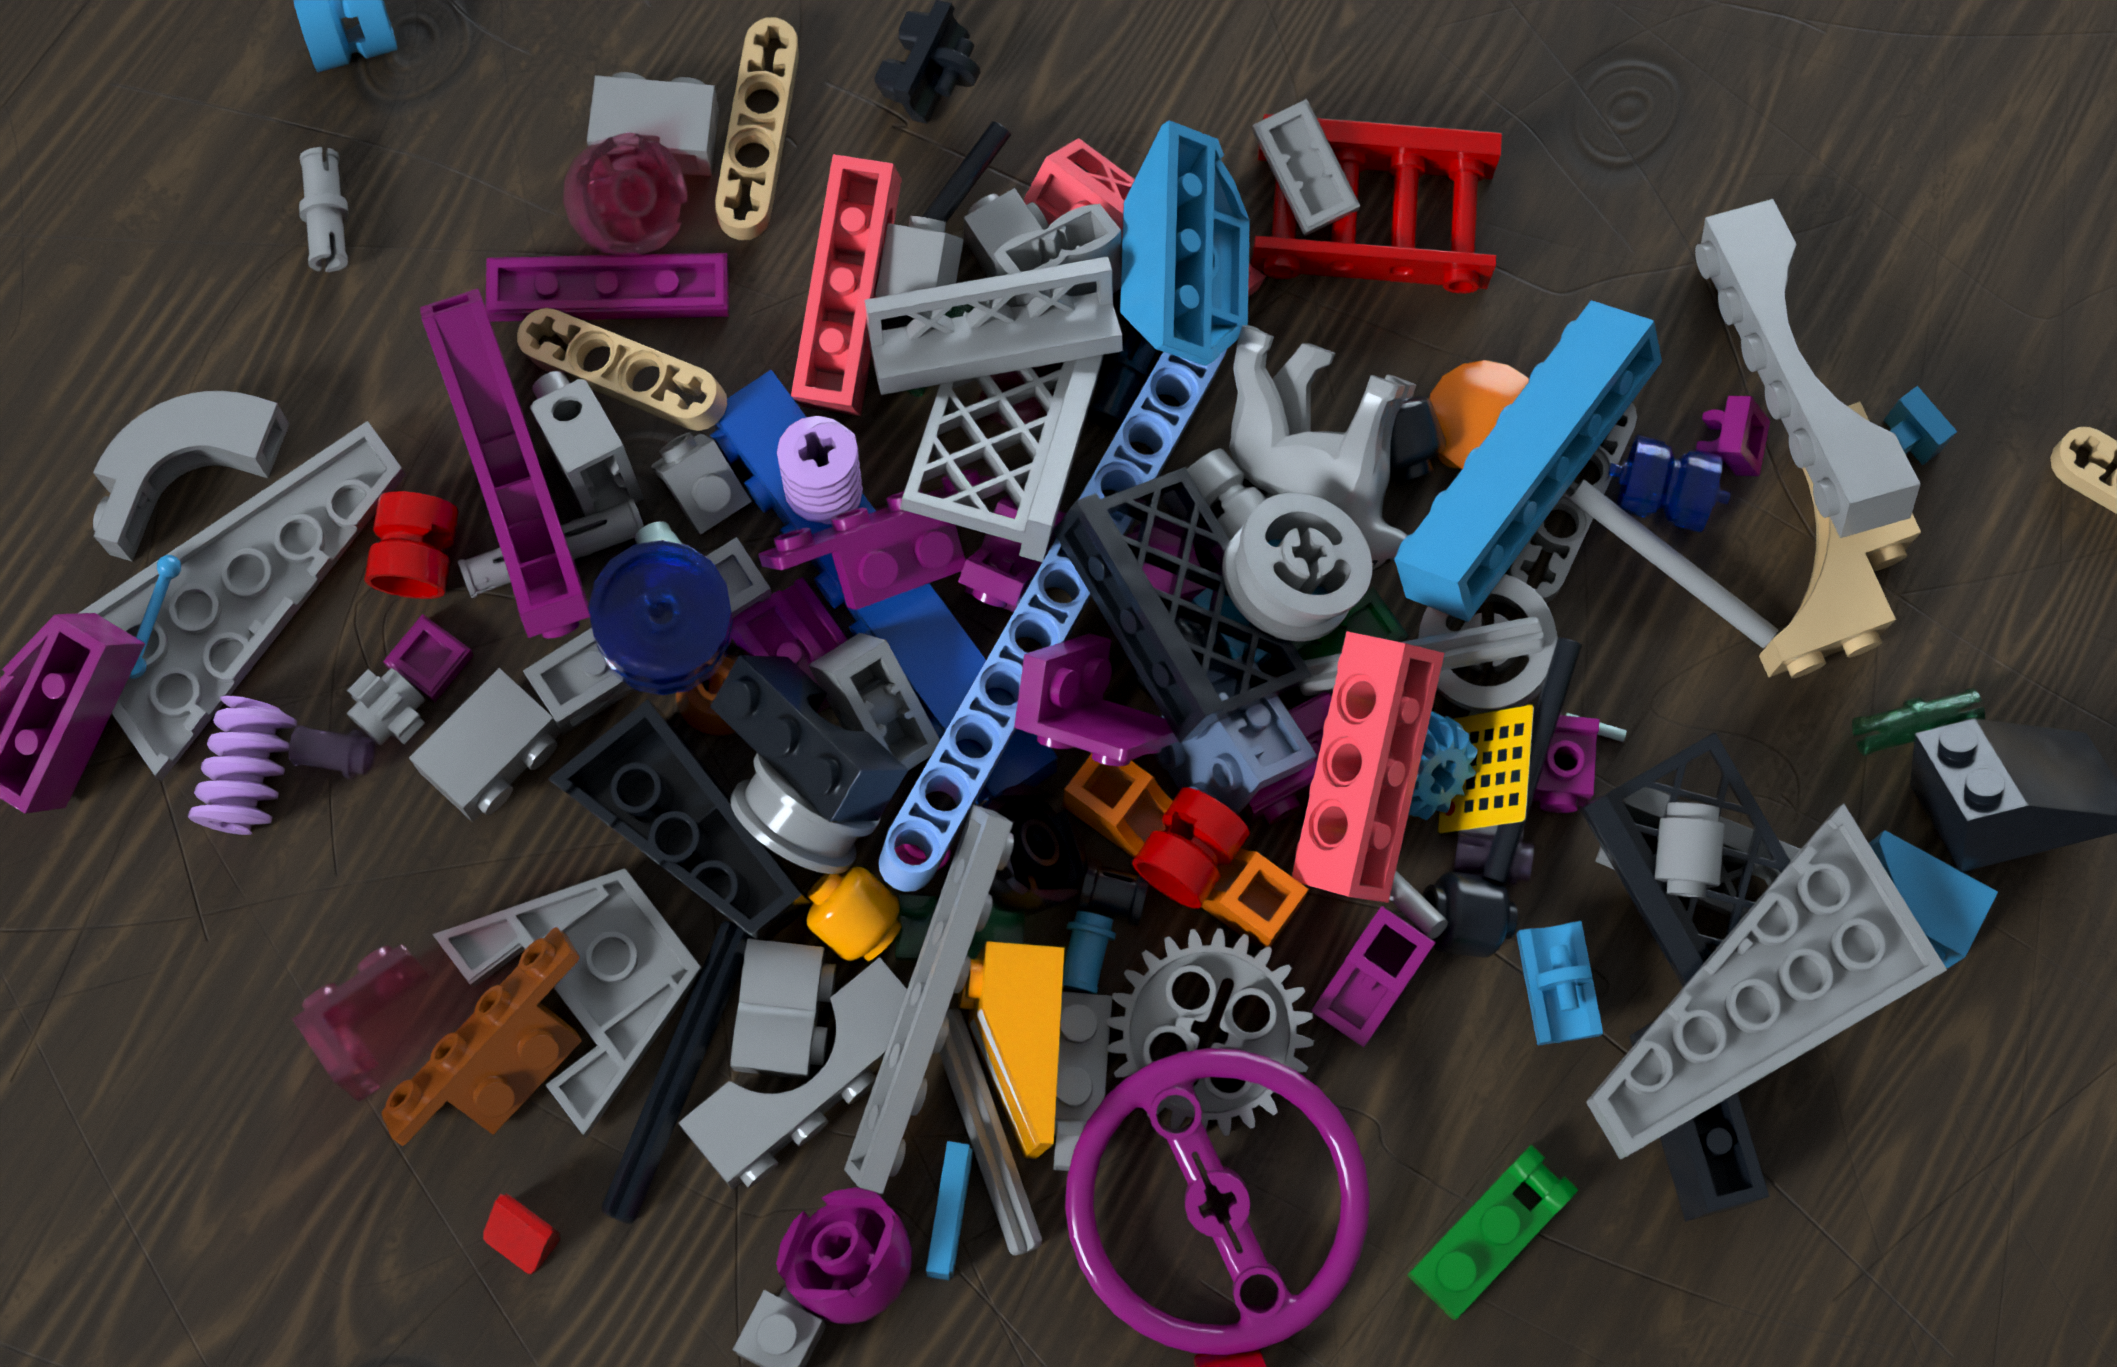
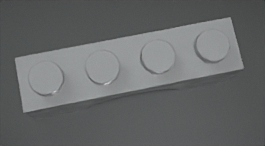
[678,957,907,1190]

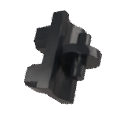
[874,0,981,124]

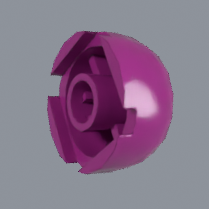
[776,1187,912,1324]

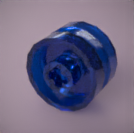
[588,540,734,695]

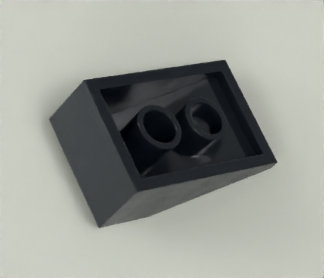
[1910,718,2117,872]

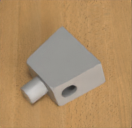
[530,371,644,517]

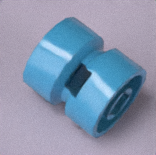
[293,0,398,73]

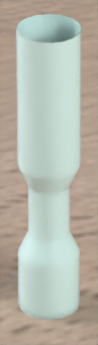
[1565,713,1626,742]

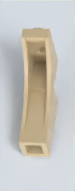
[1759,402,1921,678]

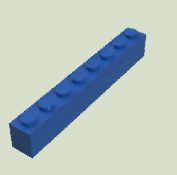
[709,370,1058,804]

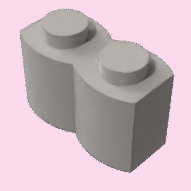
[993,204,1122,307]
[730,939,836,1080]

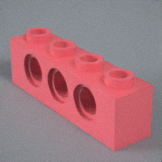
[791,154,902,416]
[1292,631,1445,903]

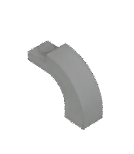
[93,391,290,562]

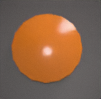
[1429,360,1529,469]

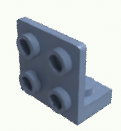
[1153,656,1317,815]

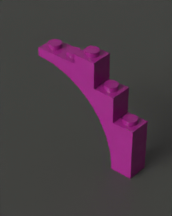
[420,288,590,639]

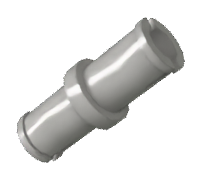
[299,147,349,272]

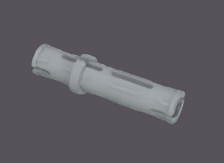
[458,498,644,598]

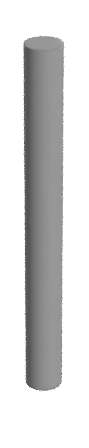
[1568,479,1778,648]

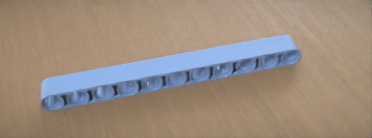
[879,349,1227,892]

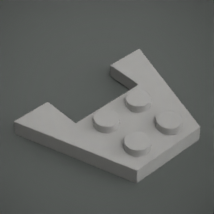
[432,868,702,1138]

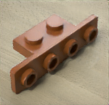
[381,927,582,1146]

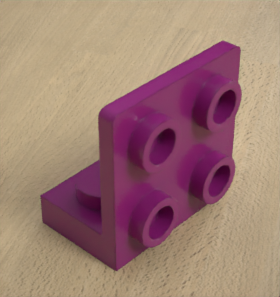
[1014,633,1178,766]

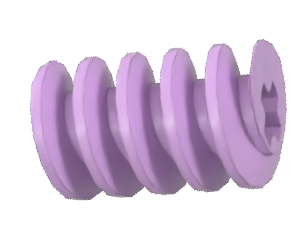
[777,416,863,524]
[188,695,297,835]

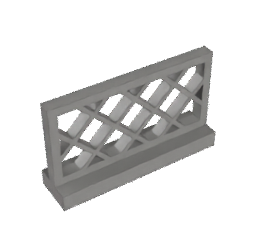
[900,312,1104,562]

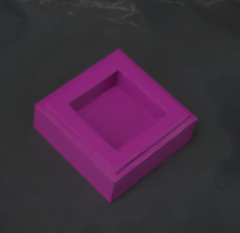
[383,614,474,703]

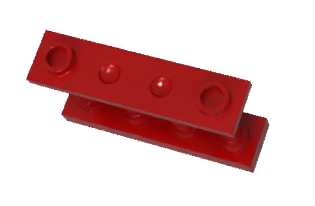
[1250,114,1502,293]

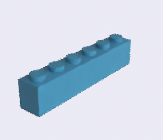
[1394,300,1662,622]

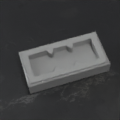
[1252,99,1360,236]

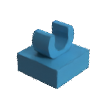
[1884,386,1957,465]

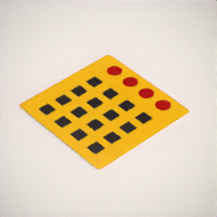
[1438,705,1534,833]

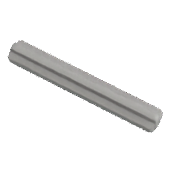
[1299,617,1545,696]
[939,1008,1042,1255]

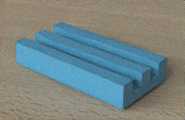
[926,1141,973,1281]

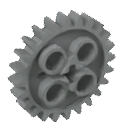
[1106,928,1314,1136]

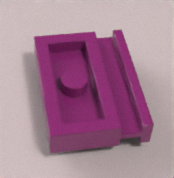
[726,577,848,714]

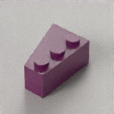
[0,613,145,814]

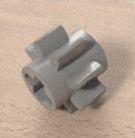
[347,668,425,745]

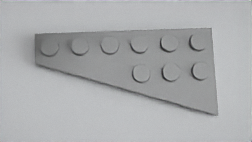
[78,421,406,781]
[1586,803,1947,1159]

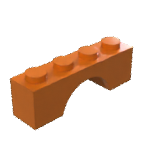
[1063,754,1309,951]

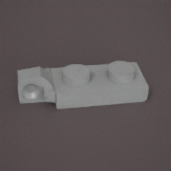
[1053,992,1112,1171]

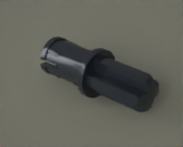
[1087,323,1157,431]

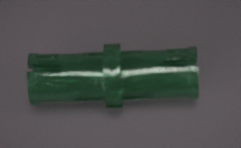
[1852,688,1985,756]

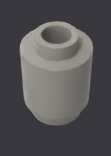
[1655,802,1725,898]

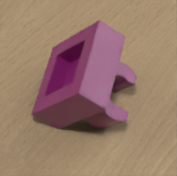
[1696,396,1770,477]

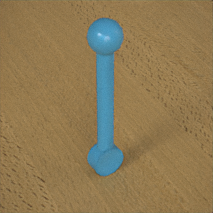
[129,555,181,679]

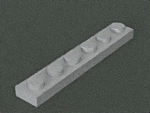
[844,804,1014,1194]

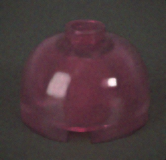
[563,132,687,256]

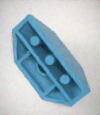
[1120,120,1250,366]

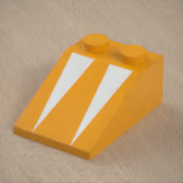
[958,941,1064,1159]

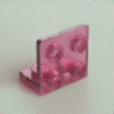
[292,944,430,1102]

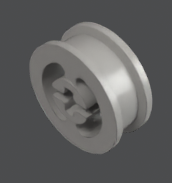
[1222,493,1372,641]
[1418,574,1558,713]
[730,753,880,874]

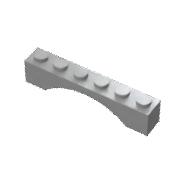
[1695,199,1921,538]

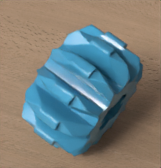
[1408,711,1478,820]

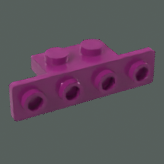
[758,468,996,610]

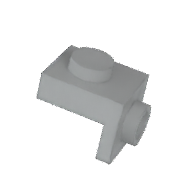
[651,433,752,535]

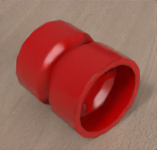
[364,491,459,599]
[1132,787,1250,909]

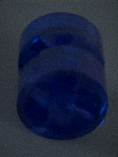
[1608,435,1731,533]

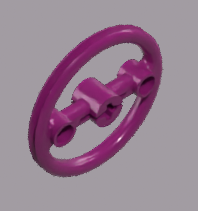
[1065,1048,1370,1355]

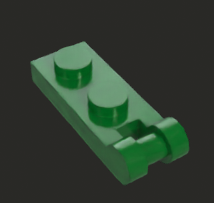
[1407,1144,1579,1321]

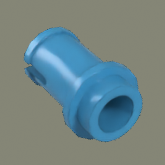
[1062,911,1116,994]

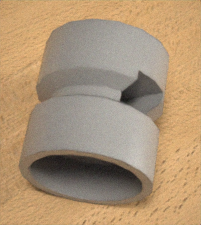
[1163,448,1266,565]

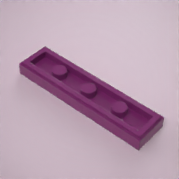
[486,253,729,322]

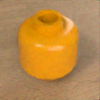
[807,867,902,961]

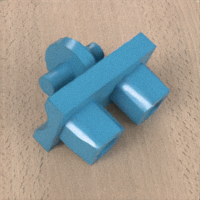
[1516,921,1603,1046]

